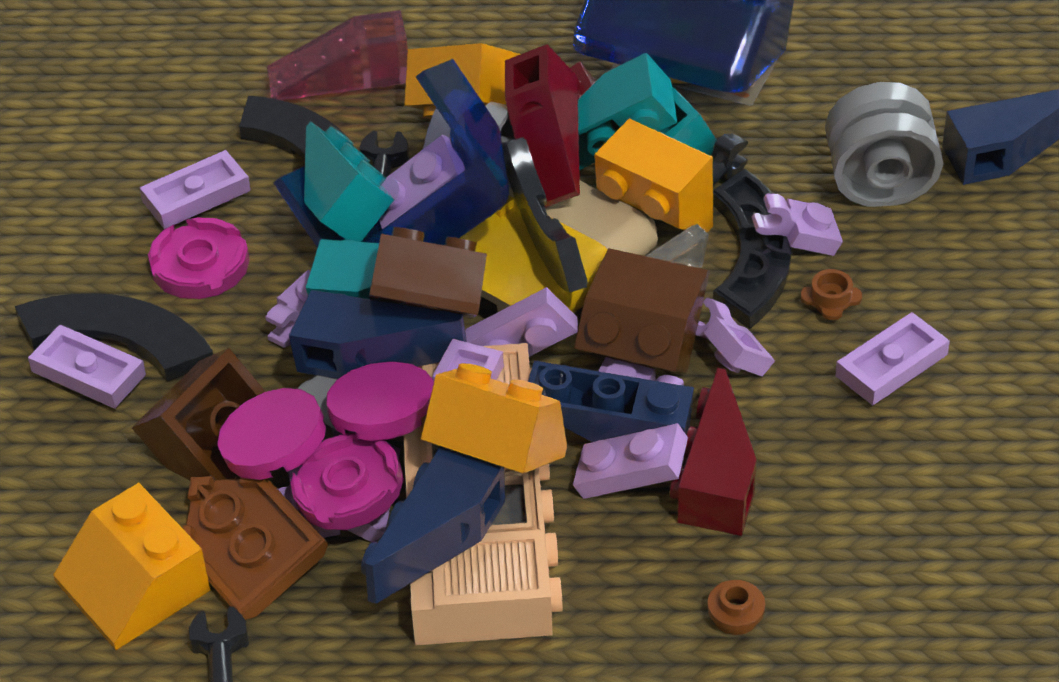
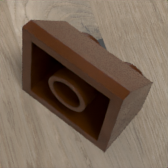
[369,227,487,319]
[574,248,710,372]
[132,348,266,481]

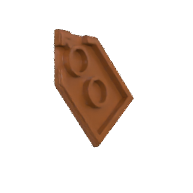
[182,476,328,620]

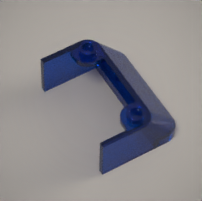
[572,0,794,93]
[273,59,509,248]

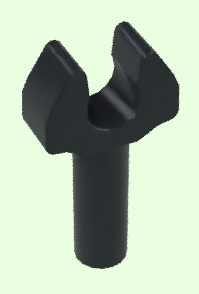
[360,130,409,177]
[712,133,748,186]
[189,607,249,682]

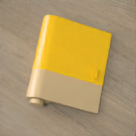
[438,181,658,313]

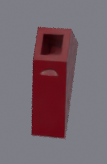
[505,44,580,207]
[670,368,757,536]

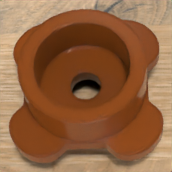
[800,269,862,320]

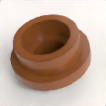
[708,580,765,635]

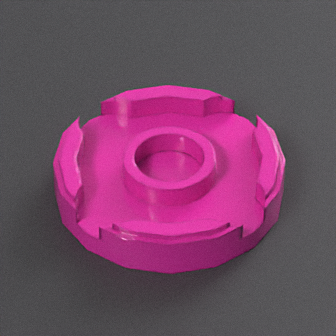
[148,217,250,299]
[326,361,434,441]
[217,388,326,480]
[290,433,404,530]

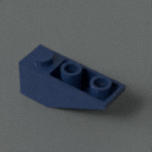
[942,89,1059,185]
[289,290,467,379]
[528,361,694,467]
[361,446,505,604]

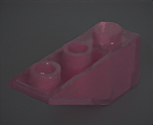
[267,10,408,100]

